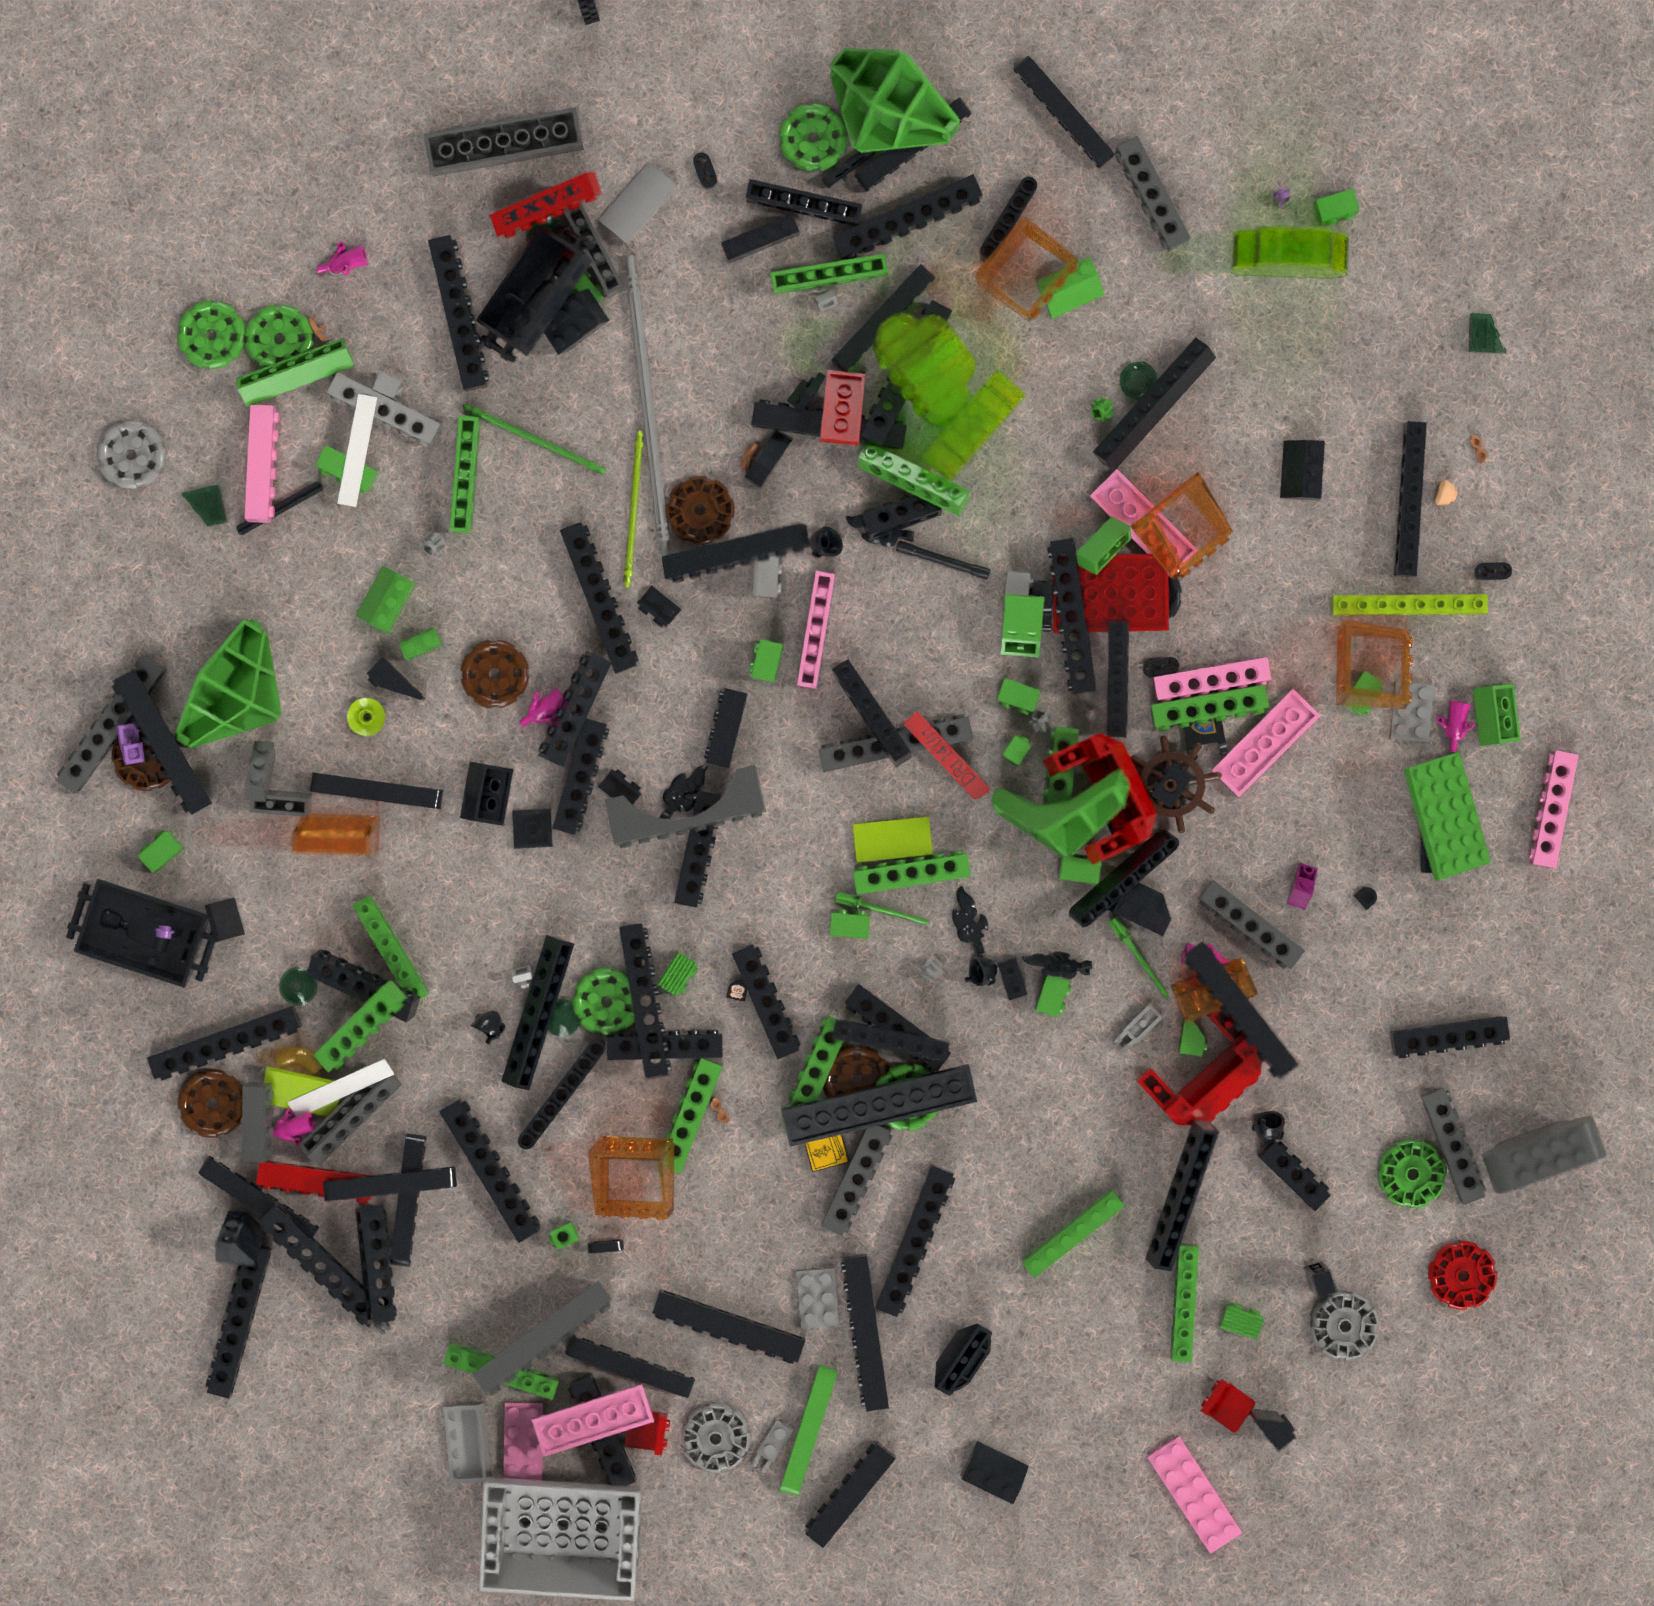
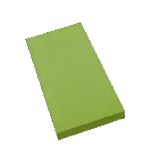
[853,816,933,862]
[264,1066,340,1117]

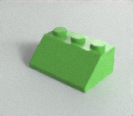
[1036,257,1104,319]
[356,565,416,634]
[1473,684,1521,746]

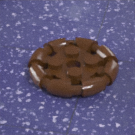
[665,476,735,545]
[460,639,529,708]
[111,728,178,791]
[823,1045,889,1098]
[177,1069,243,1138]

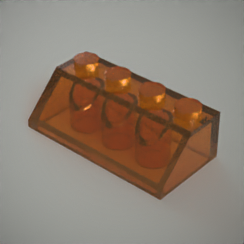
[1170,957,1258,1023]

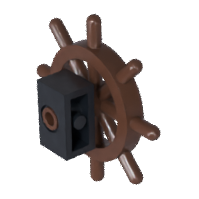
[1131,735,1222,833]

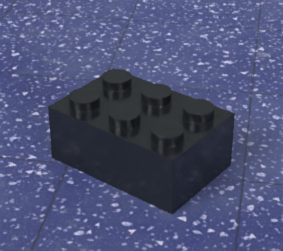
[544,288,610,355]

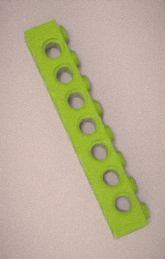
[1330,594,1488,616]

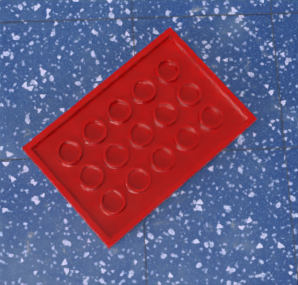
[1052,553,1169,633]

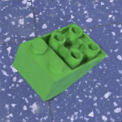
[1001,594,1044,657]

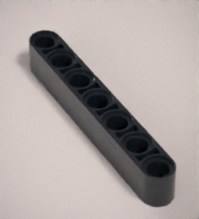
[1013,56,1114,168]
[854,98,972,192]
[831,264,935,372]
[310,772,443,809]
[1069,829,1179,928]
[518,1039,606,1150]
[390,1133,427,1267]
[198,1156,319,1239]
[323,1167,457,1201]
[565,1335,695,1398]

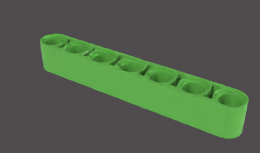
[779,1365,838,1496]

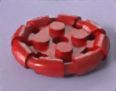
[1428,1241,1497,1310]

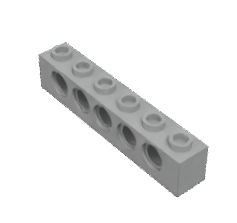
[327,372,442,447]

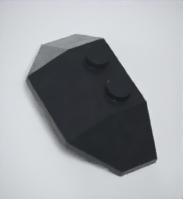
[1108,883,1171,936]
[935,1323,992,1396]

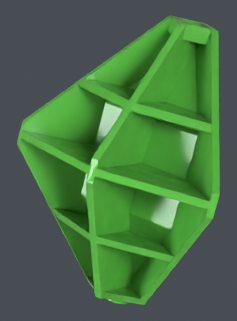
[829,48,960,153]
[174,618,282,748]
[991,770,1130,857]

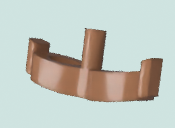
[309,315,330,342]
[1470,435,1487,463]
[740,443,759,472]
[710,1097,729,1124]

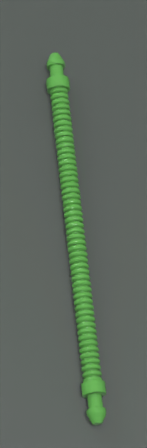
[462,404,606,474]

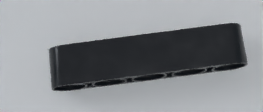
[979,176,1037,262]

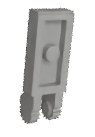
[1112,1003,1163,1053]
[750,1419,793,1475]

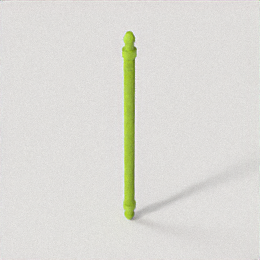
[623,431,644,588]

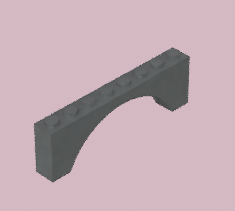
[605,765,766,849]

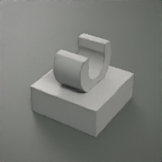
[815,286,838,312]
[512,965,533,989]

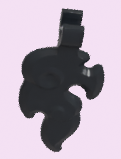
[846,514,915,547]
[659,765,708,819]
[952,886,988,955]
[1022,951,1092,979]

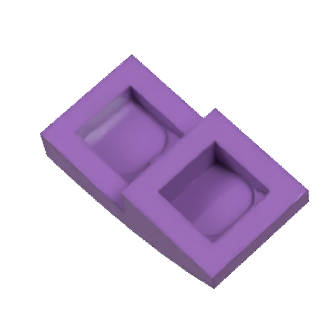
[116,722,145,765]

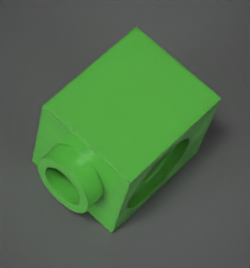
[549,1221,580,1250]

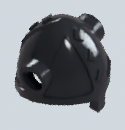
[809,526,843,558]
[965,954,997,986]
[470,1010,505,1045]
[1252,1111,1285,1144]

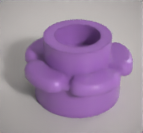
[1273,189,1291,206]
[155,925,174,939]

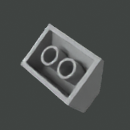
[753,556,783,599]

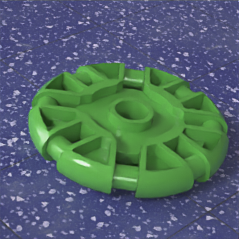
[779,103,848,172]
[177,300,246,369]
[245,304,314,368]
[572,967,635,1036]
[876,1063,937,1131]
[1377,1139,1447,1208]

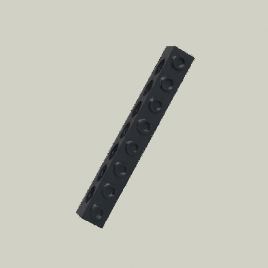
[833,174,983,260]
[428,235,490,392]
[860,300,952,448]
[1394,421,1427,578]
[560,522,639,674]
[1047,538,1097,695]
[619,923,672,1080]
[501,935,574,1090]
[147,1005,302,1081]
[439,1098,541,1243]
[1145,1119,1219,1271]
[876,1164,956,1317]
[258,1201,384,1327]
[205,1245,273,1399]

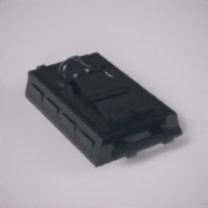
[475,223,593,363]
[66,879,215,988]

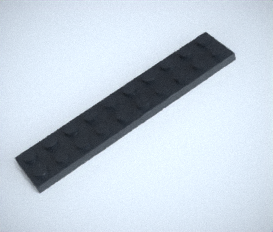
[781,1064,978,1147]

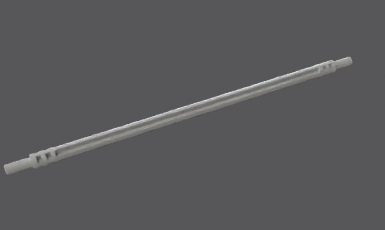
[626,255,669,556]

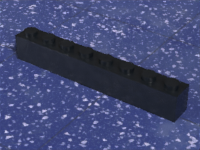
[1093,337,1216,472]
[751,399,907,450]
[661,522,811,583]
[111,669,212,815]
[1183,941,1299,1080]
[841,1254,889,1412]
[652,1289,806,1364]

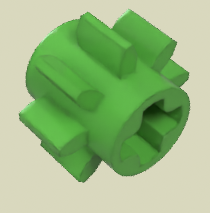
[1090,397,1114,422]

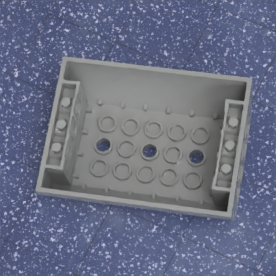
[480,1477,642,1601]

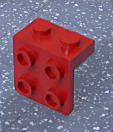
[1200,1379,1256,1433]
[625,1411,671,1456]

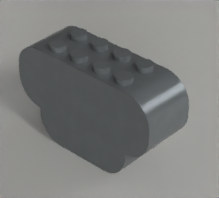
[1481,1116,1607,1193]

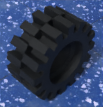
[578,0,600,25]

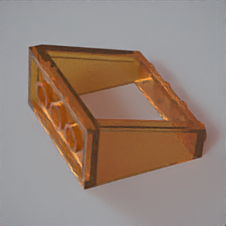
[974,216,1079,322]
[1130,472,1233,580]
[1336,620,1413,709]
[291,814,380,855]
[588,1136,674,1220]

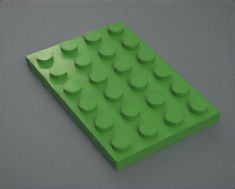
[1403,752,1491,881]

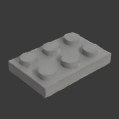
[1390,682,1434,742]
[796,1268,839,1329]

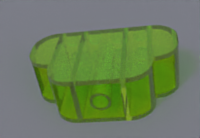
[1231,226,1349,279]
[872,314,976,426]
[921,369,1027,482]

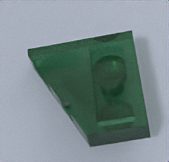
[1468,313,1506,354]
[182,485,228,527]

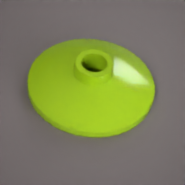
[347,698,386,736]

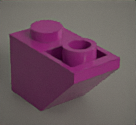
[1287,862,1318,910]

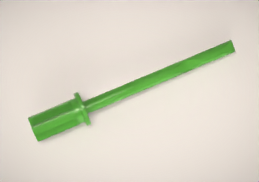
[835,892,930,924]
[1108,916,1169,998]

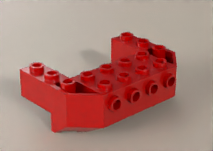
[1042,733,1157,865]
[1135,1003,1262,1126]

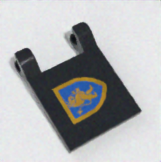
[1184,705,1228,760]

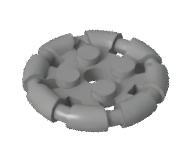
[97,420,166,489]
[1310,1291,1379,1360]
[681,1403,750,1473]

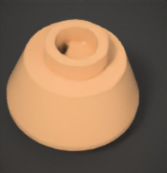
[1434,480,1458,505]

